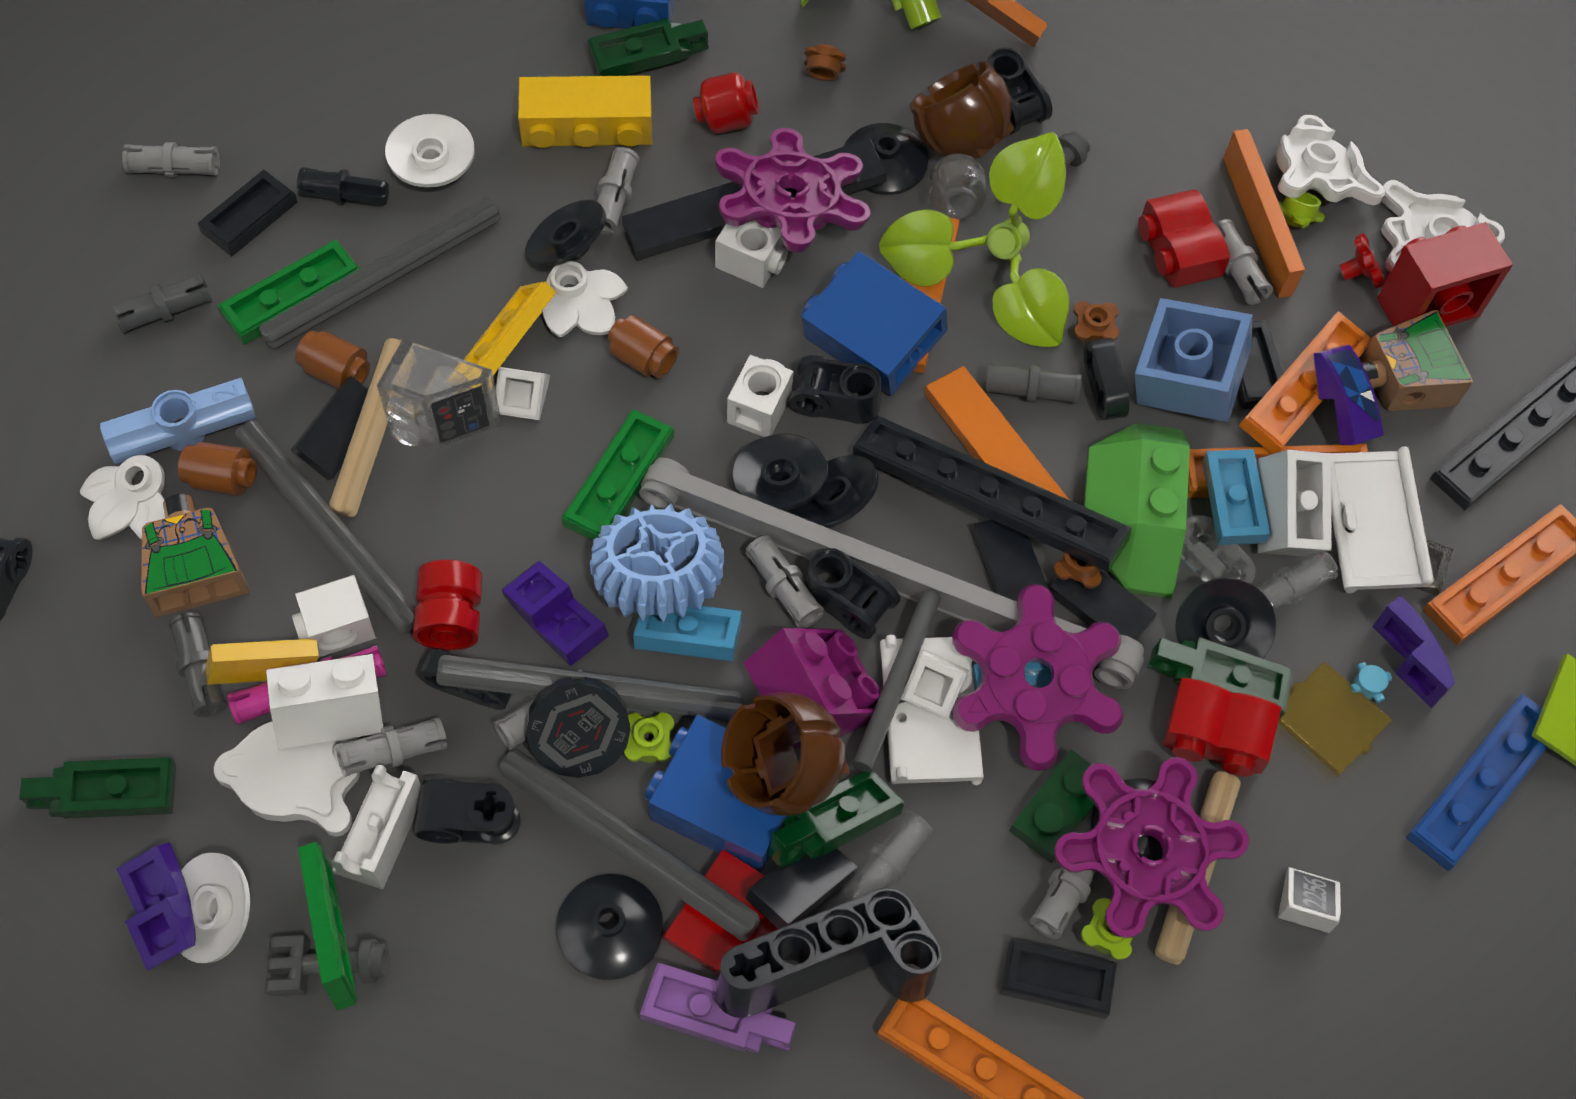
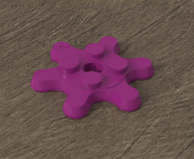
[715,128,871,253]
[952,584,1124,771]
[1054,757,1249,938]

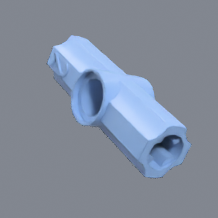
[100,377,256,464]

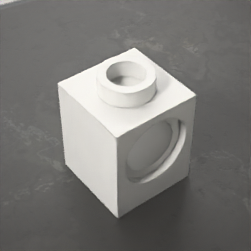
[715,220,788,288]
[727,355,793,437]
[292,575,376,658]

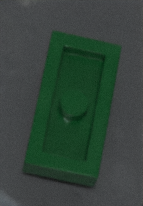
[1009,749,1095,862]

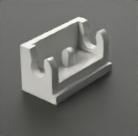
[332,765,421,890]

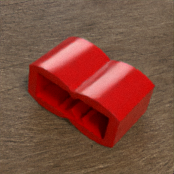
[1138,189,1230,288]
[1162,678,1282,777]

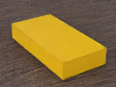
[205,639,319,685]

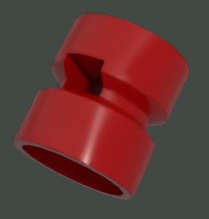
[413,559,483,651]

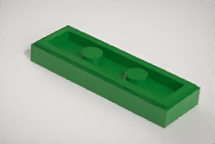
[217,239,360,345]
[561,409,674,541]
[298,842,358,1011]

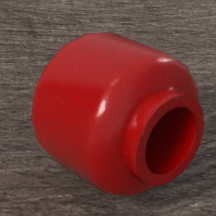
[693,72,759,134]

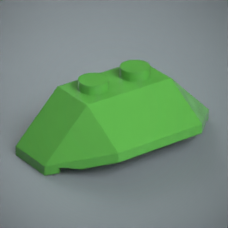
[1084,423,1190,599]

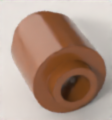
[608,315,679,379]
[295,331,370,388]
[178,442,257,496]

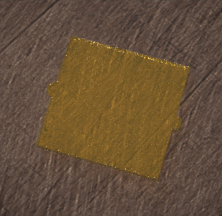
[1278,661,1392,776]

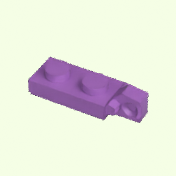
[639,963,796,1054]

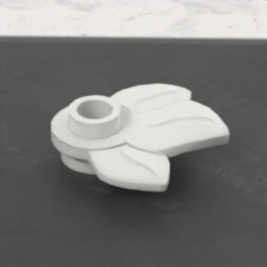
[543,261,628,337]
[80,455,165,540]

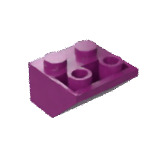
[743,628,881,748]

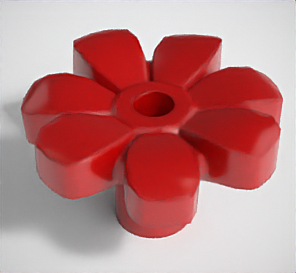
[1339,233,1385,289]

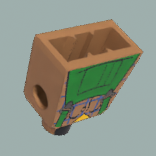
[1362,310,1473,411]
[141,494,250,618]

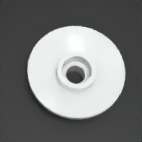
[385,114,475,187]
[181,853,250,963]

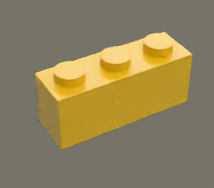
[518,76,652,148]

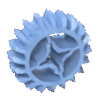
[590,503,724,623]

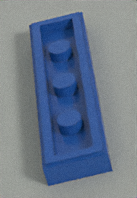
[1406,693,1547,871]

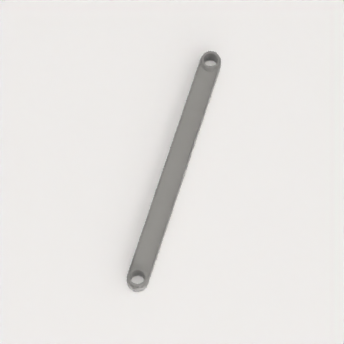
[639,458,1144,689]

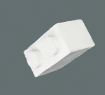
[1258,450,1331,556]
[266,654,383,750]

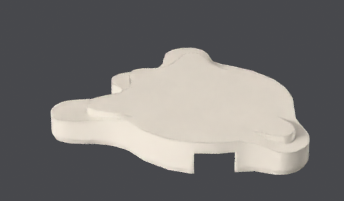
[1276,115,1385,205]
[1381,180,1505,272]
[214,721,360,837]

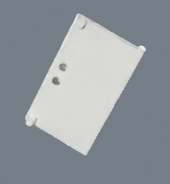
[1331,446,1434,593]
[880,635,984,785]

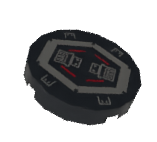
[526,677,631,778]

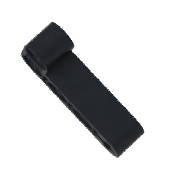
[716,888,942,1018]

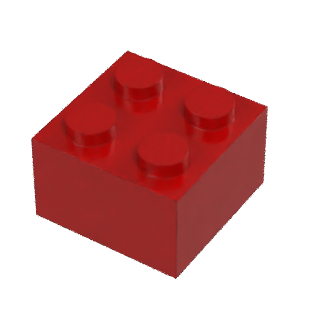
[1377,222,1513,327]

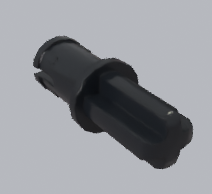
[297,167,389,205]

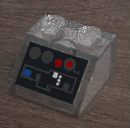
[377,339,501,450]

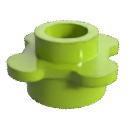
[1278,192,1325,228]
[624,712,674,763]
[1081,898,1133,960]

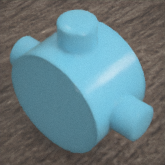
[1350,662,1392,703]

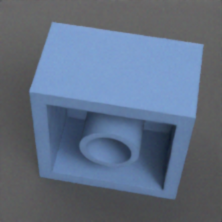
[1135,298,1253,422]

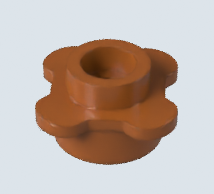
[804,44,846,81]
[1073,301,1120,343]
[1054,552,1102,589]

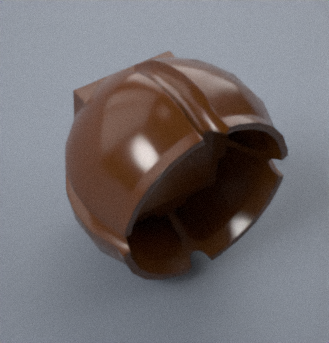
[909,61,1014,162]
[721,692,850,816]

